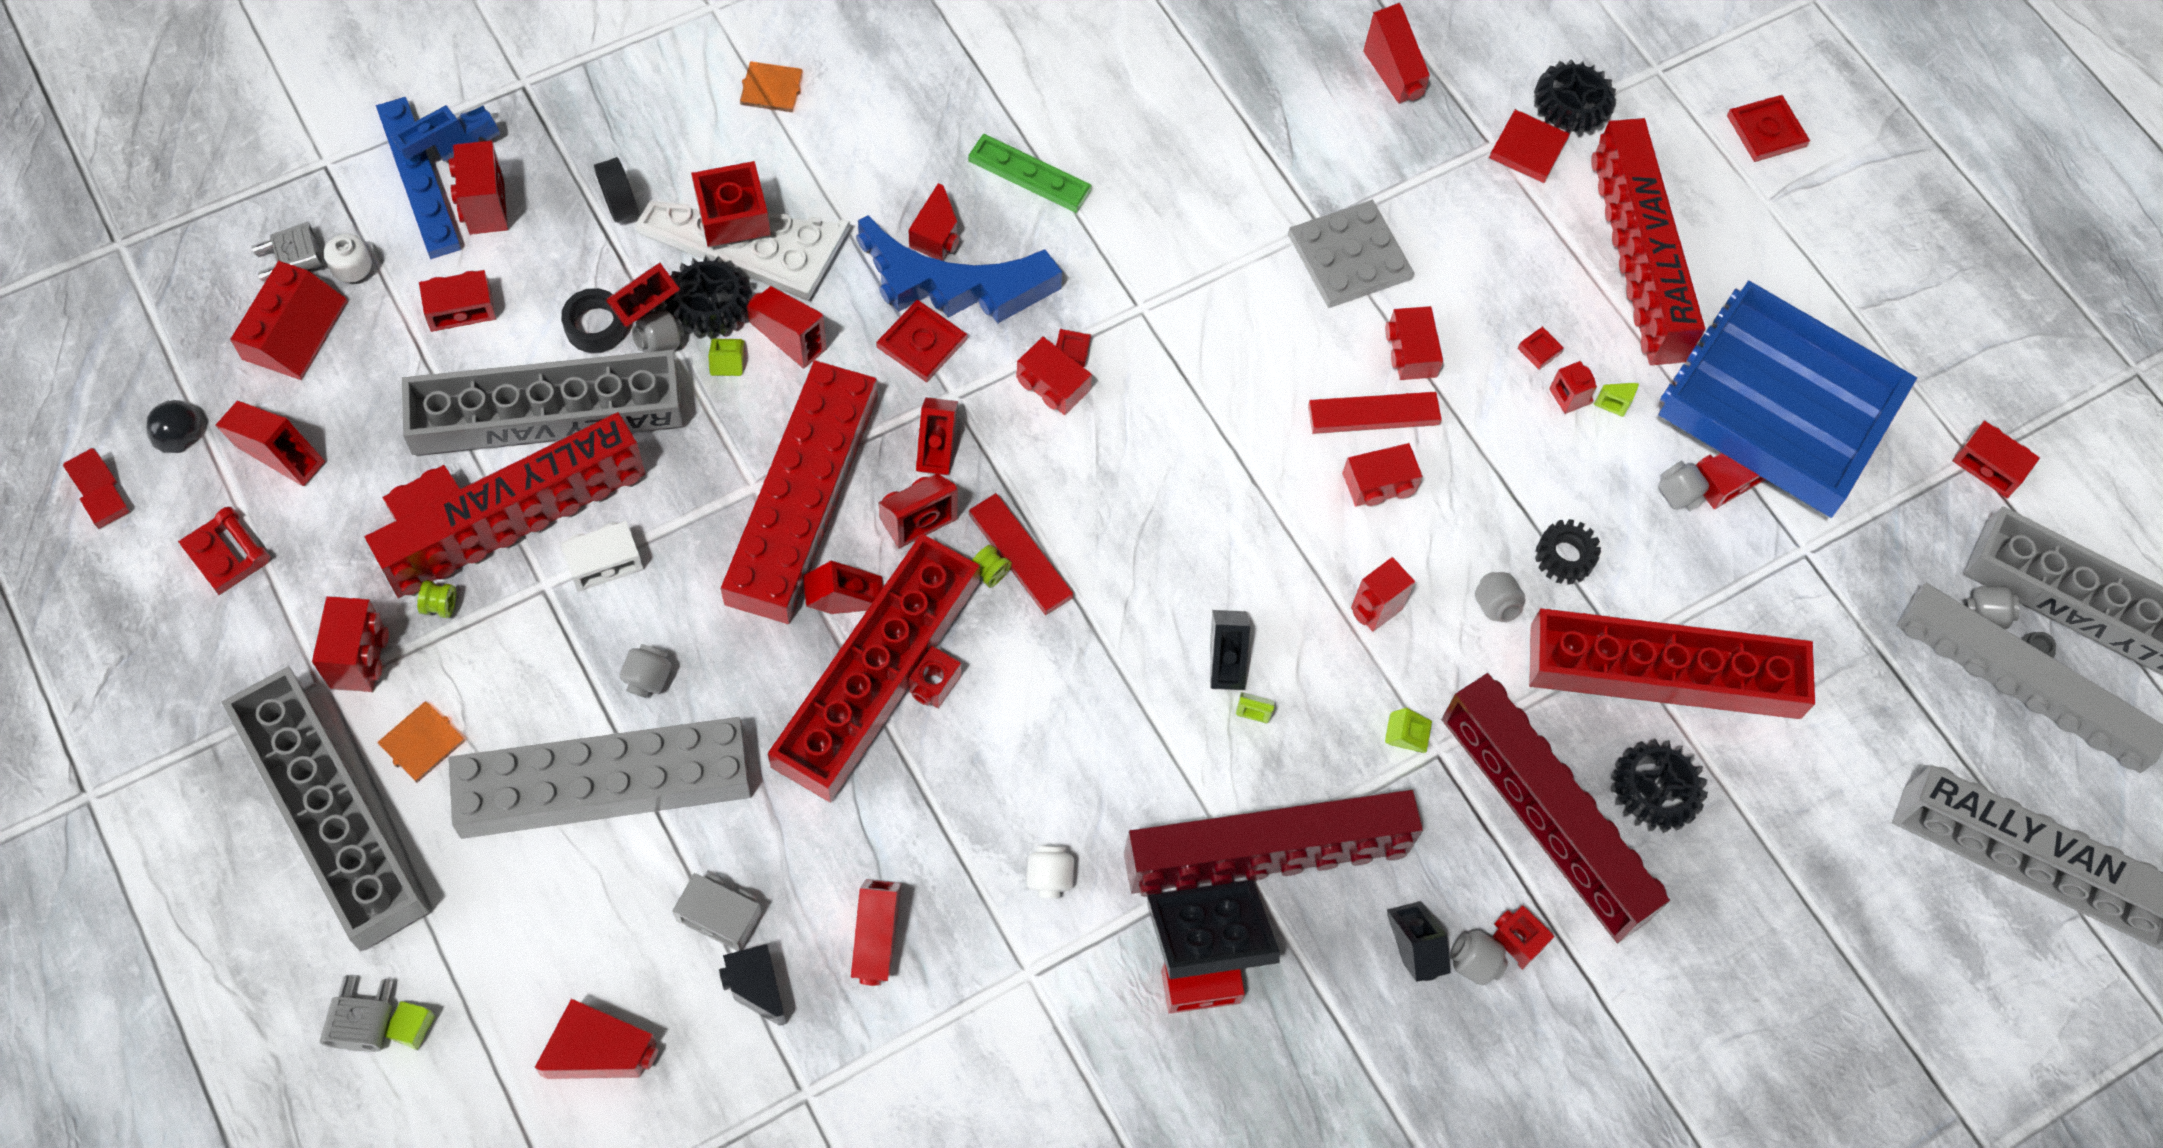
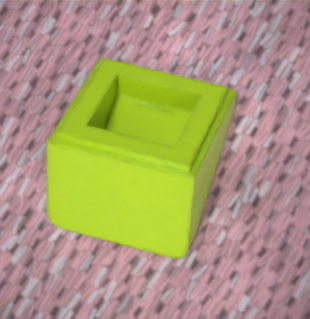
[708,339,744,376]
[1593,383,1639,417]
[1235,692,1274,724]
[1385,707,1432,753]
[384,1001,435,1051]

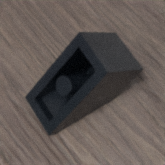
[1210,610,1250,690]
[1387,901,1451,982]
[719,944,786,1026]

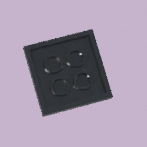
[1147,880,1280,979]

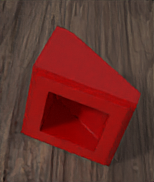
[63,448,117,496]

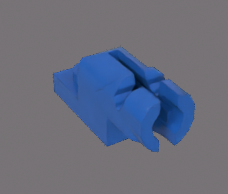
[390,105,500,162]

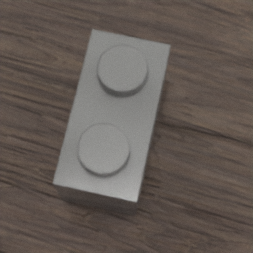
[672,872,762,951]

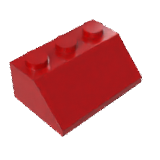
[230,260,348,380]

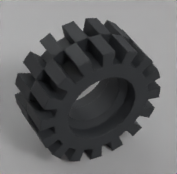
[1535,519,1601,585]

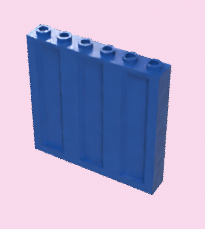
[1658,280,1918,518]

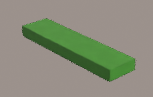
[968,133,1092,213]

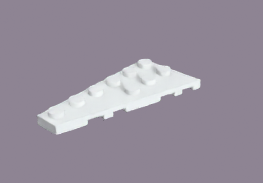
[635,201,850,300]

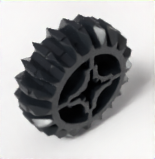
[1534,59,1616,137]
[664,255,753,339]
[1611,738,1708,833]

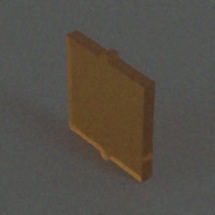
[740,61,803,113]
[377,701,465,783]

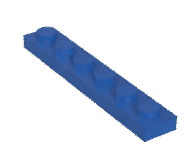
[375,97,461,259]

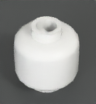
[324,234,372,283]
[1026,846,1074,899]

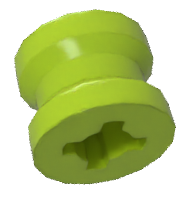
[972,545,1012,588]
[417,580,456,618]

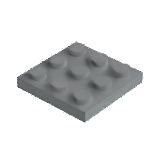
[1288,199,1414,309]

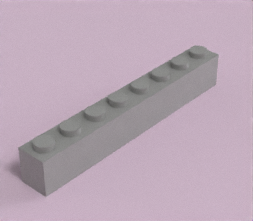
[1896,583,2163,773]

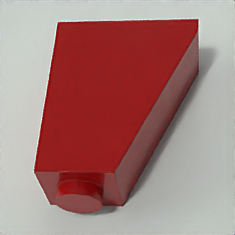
[1363,3,1430,104]
[606,262,680,327]
[747,286,827,369]
[215,400,325,486]
[851,879,902,986]
[534,998,658,1079]

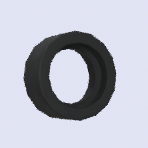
[594,157,639,222]
[561,288,626,353]

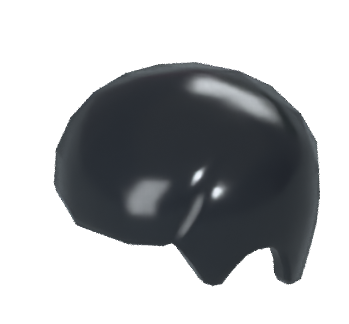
[146,400,202,453]

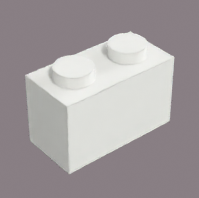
[560,521,643,592]

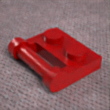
[178,506,271,595]

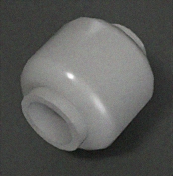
[632,310,684,352]
[1659,460,1709,511]
[1475,572,1526,622]
[1965,586,2019,629]
[619,644,671,698]
[1450,931,1508,985]

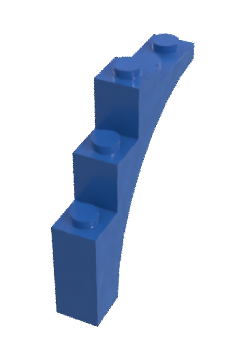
[856,215,1063,324]

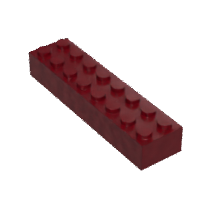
[1441,673,1671,944]
[1124,790,1423,897]

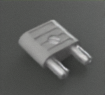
[251,222,323,282]
[319,975,394,1052]

